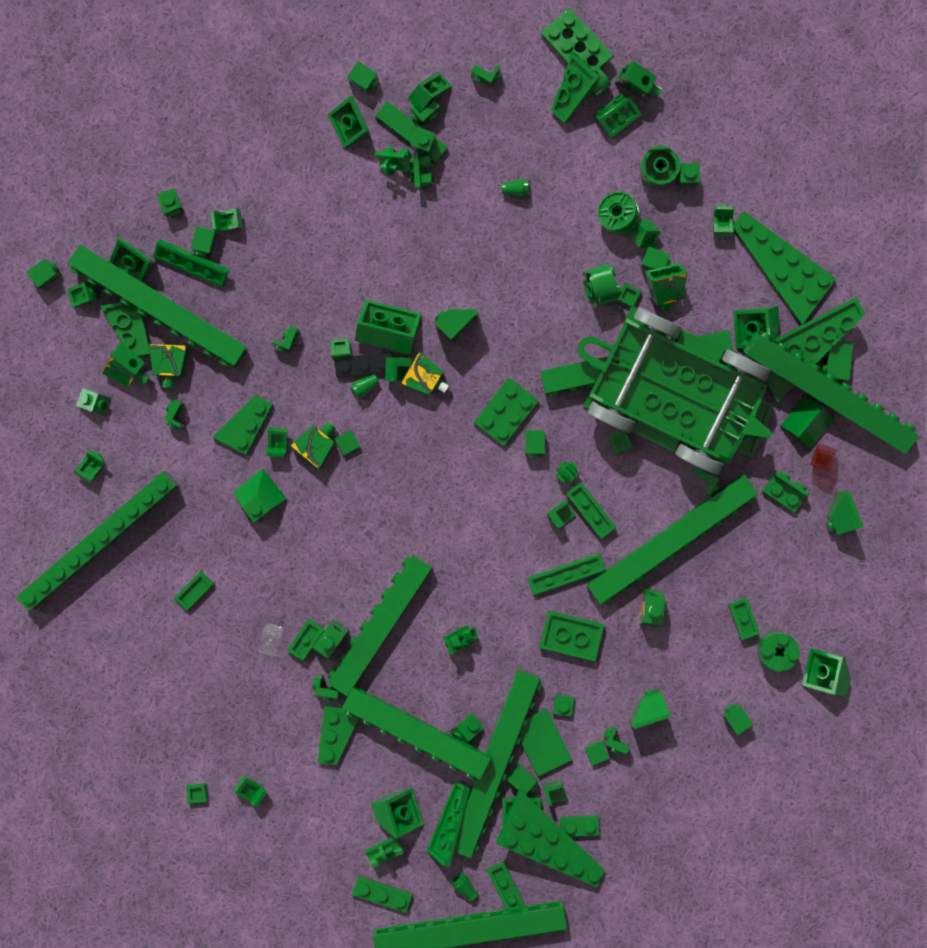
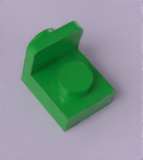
[157,188,184,218]
[67,282,101,308]
[271,326,299,353]

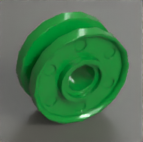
[597,191,641,235]

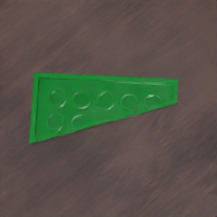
[733,211,836,325]
[756,297,865,402]
[496,789,605,887]

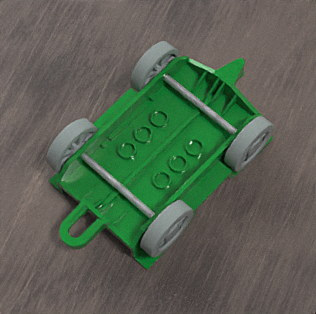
[578,306,772,475]

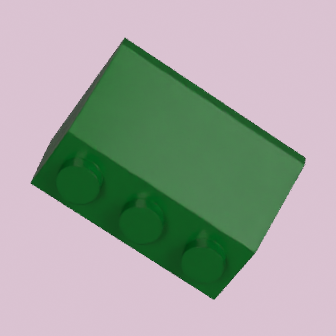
[354,300,421,354]

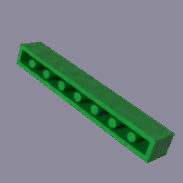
[328,554,432,696]
[342,686,492,780]

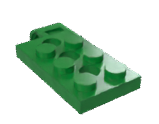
[541,8,614,98]

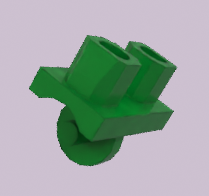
[374,147,412,176]
[402,152,434,190]
[442,625,478,655]
[365,836,404,868]

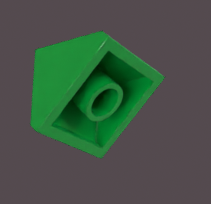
[328,96,371,148]
[109,237,156,283]
[780,396,834,450]

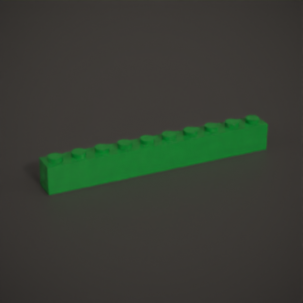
[67,244,247,368]
[540,330,734,397]
[743,331,919,454]
[16,471,179,611]
[586,475,758,605]
[454,668,542,858]
[373,900,567,948]

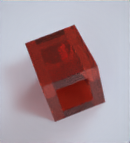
[810,443,838,471]

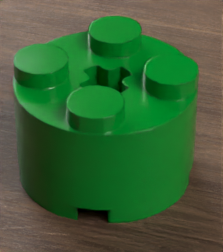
[639,146,681,188]
[582,264,622,308]
[757,631,800,672]

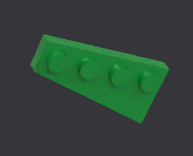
[426,780,470,867]

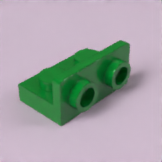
[594,94,642,138]
[762,471,809,513]

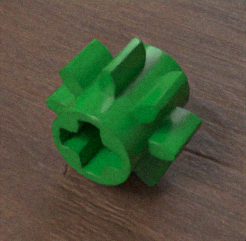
[556,460,579,484]

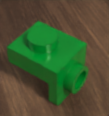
[471,65,502,87]
[410,101,440,125]
[712,205,734,237]
[211,208,243,232]
[76,388,111,416]
[164,399,185,430]
[266,427,288,459]
[74,450,105,484]
[693,468,719,496]
[312,674,339,701]
[450,713,484,743]
[603,725,630,755]
[233,775,267,808]

